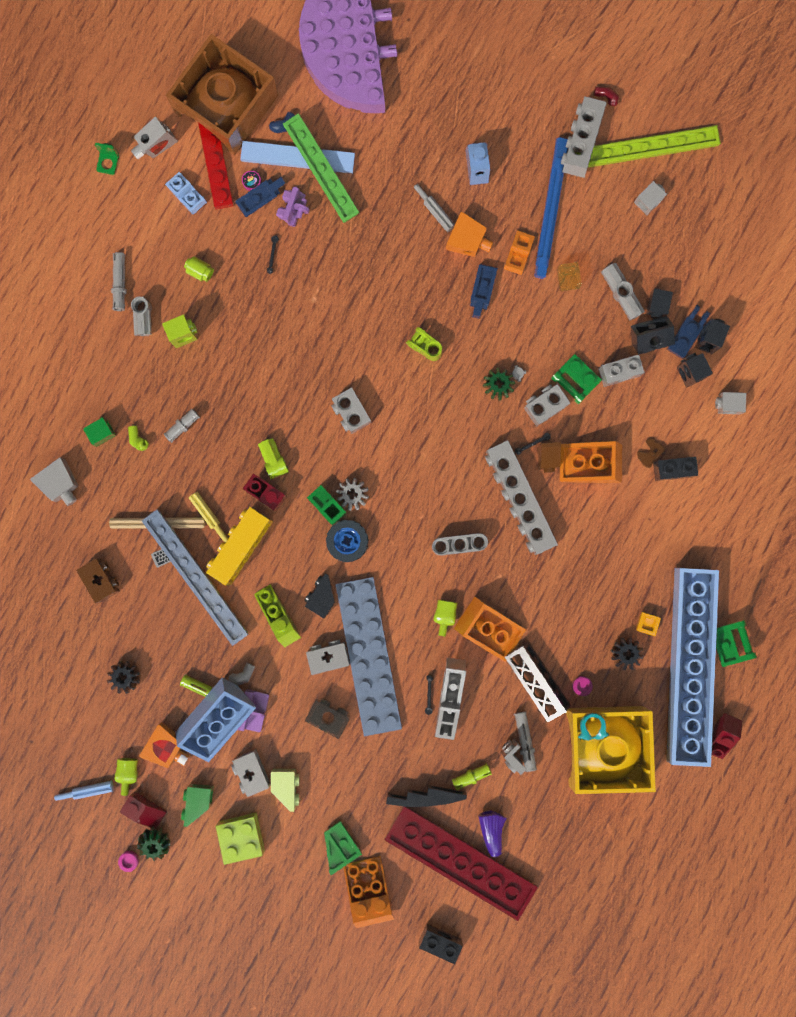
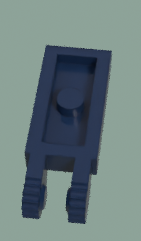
[667,305,710,359]

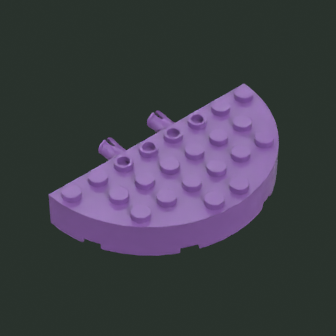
[299,0,397,113]

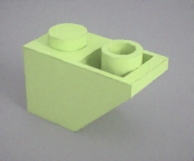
[271,769,300,812]

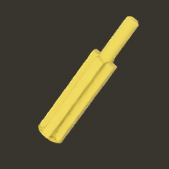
[189,492,229,542]

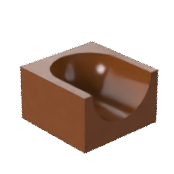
[166,34,278,155]

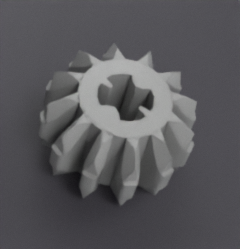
[336,478,369,511]

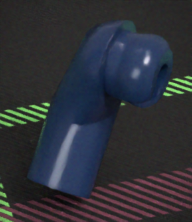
[269,112,295,133]

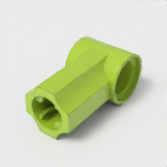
[258,438,289,479]

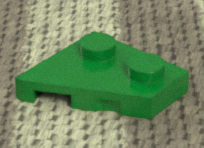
[324,820,362,875]

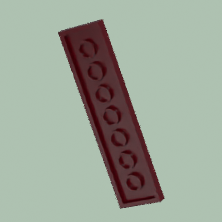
[384,807,538,921]

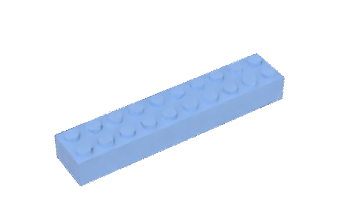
[666,568,719,767]

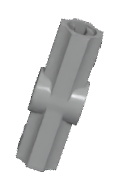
[601,263,645,321]

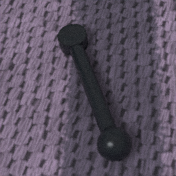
[266,235,279,274]
[515,433,551,455]
[425,674,434,715]

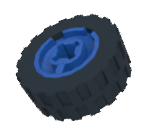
[326,520,369,562]

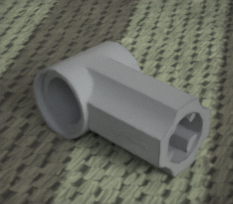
[131,297,152,336]

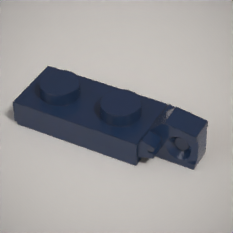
[235,177,285,218]
[470,264,498,319]

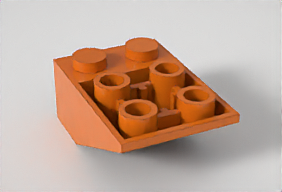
[343,856,394,928]

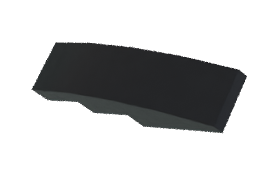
[386,785,467,807]

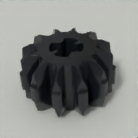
[610,638,644,670]
[107,661,140,694]

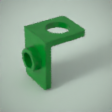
[95,143,119,175]

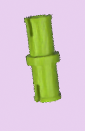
[452,763,492,791]

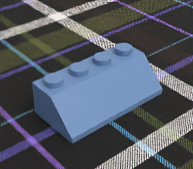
[175,678,256,762]

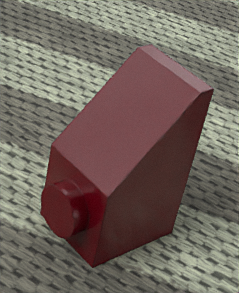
[120,791,167,829]

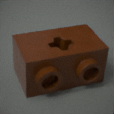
[76,558,120,604]

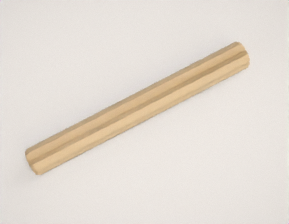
[109,518,205,529]

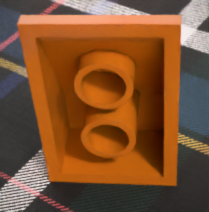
[560,441,622,483]
[453,596,526,662]

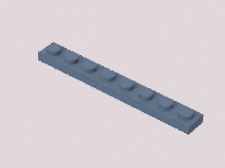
[142,509,249,646]

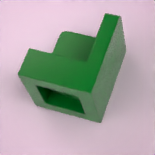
[83,417,116,447]

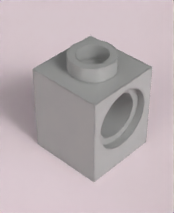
[634,181,667,215]
[715,392,746,415]

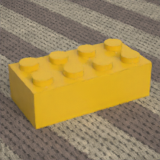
[206,507,273,586]

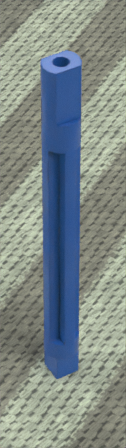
[534,137,568,279]

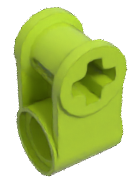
[406,327,442,361]

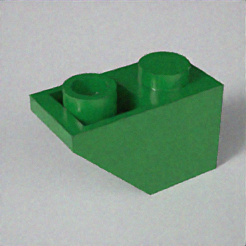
[181,784,214,827]

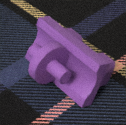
[276,187,310,227]

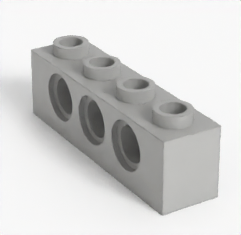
[561,96,606,178]

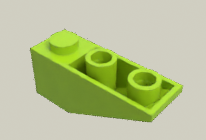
[254,585,301,648]

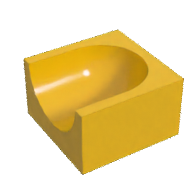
[566,706,656,794]

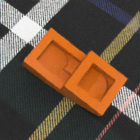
[504,230,535,275]

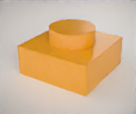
[636,612,661,636]

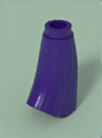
[478,810,507,857]

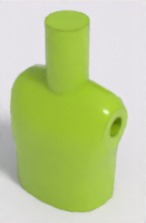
[434,600,458,637]
[115,758,138,796]

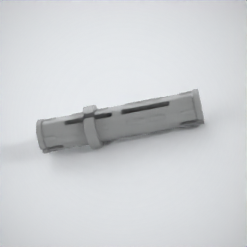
[111,252,127,311]
[514,712,537,772]

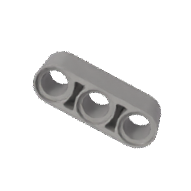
[432,534,488,556]

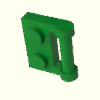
[551,354,602,404]
[716,620,757,667]

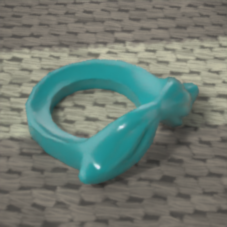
[578,713,609,741]

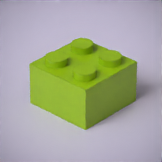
[216,813,265,865]

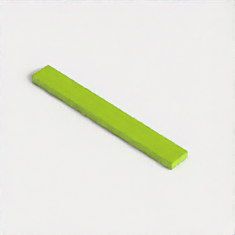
[574,126,721,168]

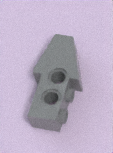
[435,658,466,740]

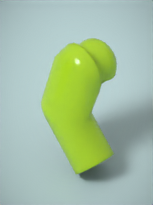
[128,426,149,451]

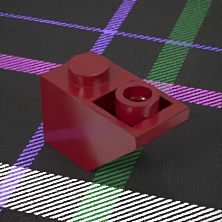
[243,473,287,512]
[711,713,742,760]

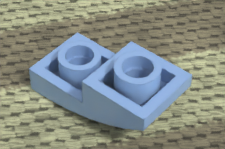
[165,172,207,215]

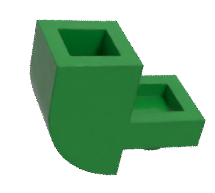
[307,485,346,526]

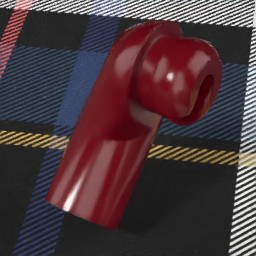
[594,86,620,106]

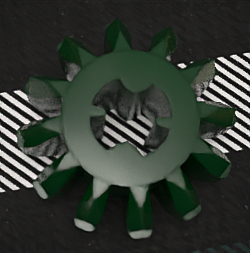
[482,368,515,401]
[137,826,171,861]

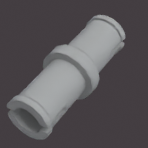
[164,408,200,443]

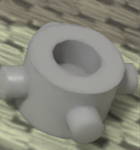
[510,365,526,382]

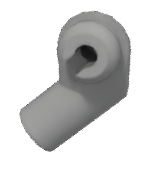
[229,663,255,686]

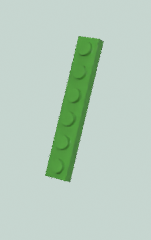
[283,113,360,223]

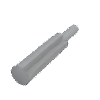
[414,184,455,233]

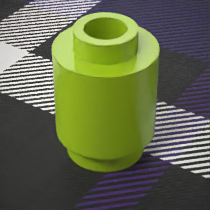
[184,256,214,282]

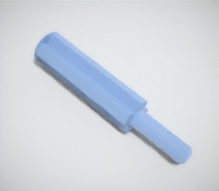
[54,780,114,801]

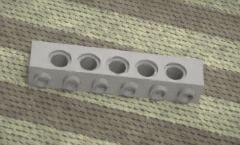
[485,441,558,555]

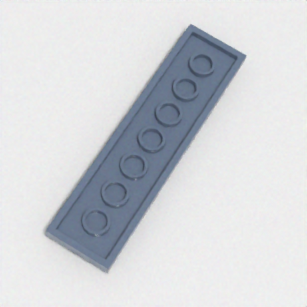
[336,577,402,736]

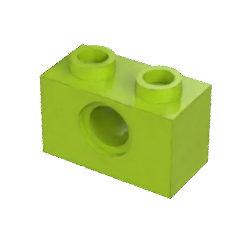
[162,314,198,348]

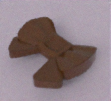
[637,439,665,468]

